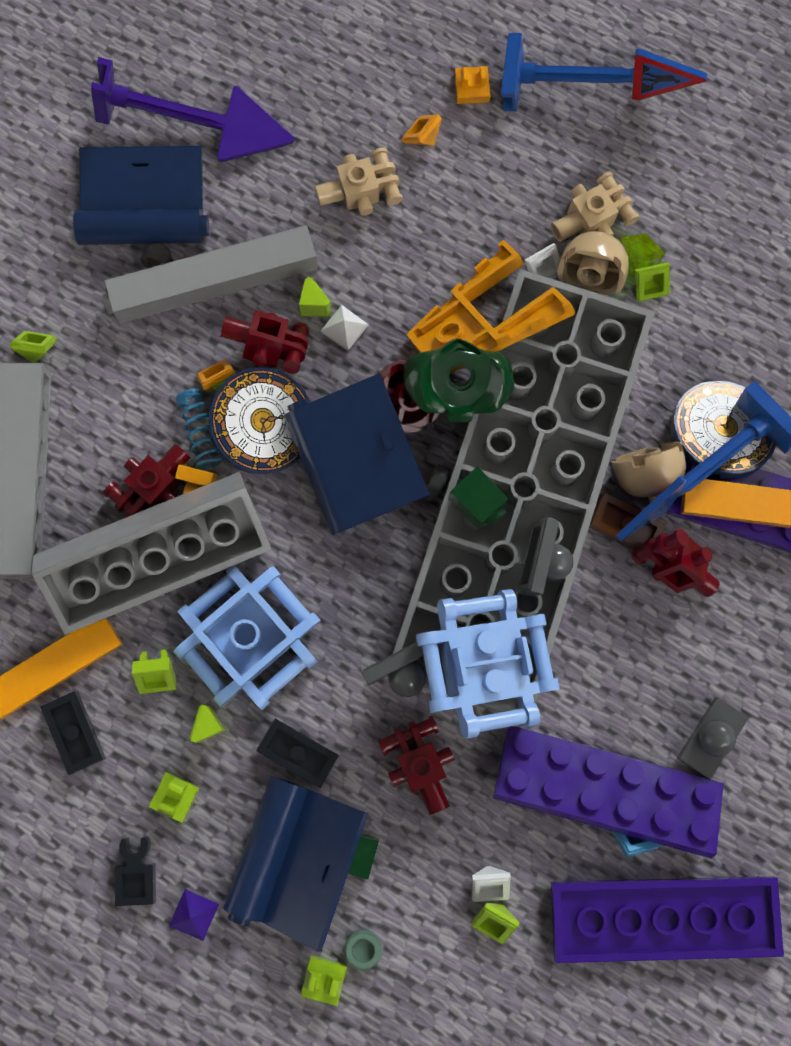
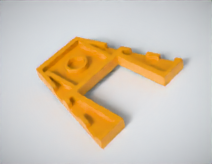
[406,240,576,374]

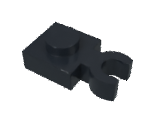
[115,837,156,906]

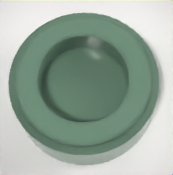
[344,929,382,971]

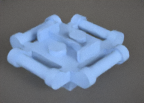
[173,565,321,710]
[416,589,560,739]

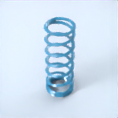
[175,389,222,470]

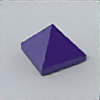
[169,889,219,941]

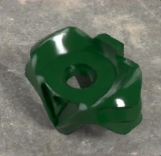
[403,339,514,422]

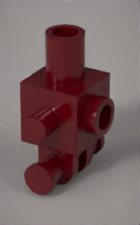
[220,310,310,374]
[103,444,191,517]
[631,529,720,597]
[377,715,455,815]

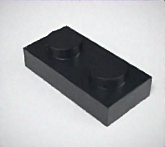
[40,691,106,775]
[256,718,339,788]

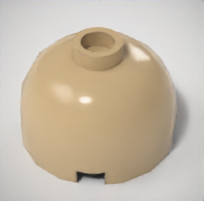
[557,231,629,297]
[611,441,686,503]

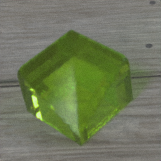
[619,233,665,276]

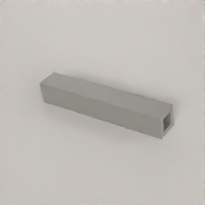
[102,225,318,324]

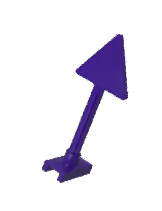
[91,57,294,162]

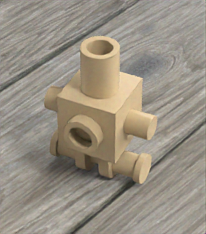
[314,148,403,216]
[551,171,640,242]

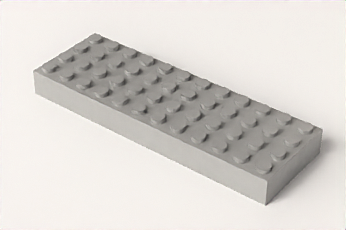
[393,269,655,713]

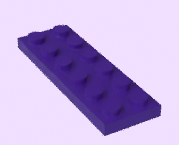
[493,726,724,859]
[550,876,784,963]

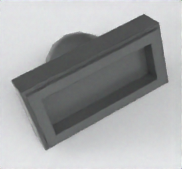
[517,518,573,596]
[362,642,426,697]
[677,697,749,780]

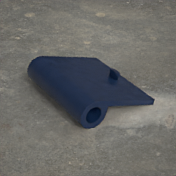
[73,146,209,245]
[283,373,430,535]
[223,776,369,952]

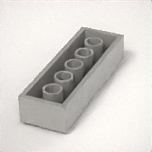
[32,472,272,635]

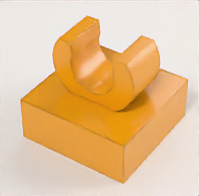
[454,66,491,104]
[175,464,219,494]

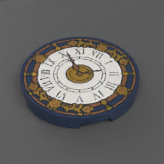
[208,367,311,474]
[670,381,776,479]

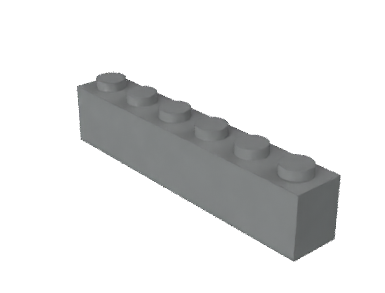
[0,363,52,579]

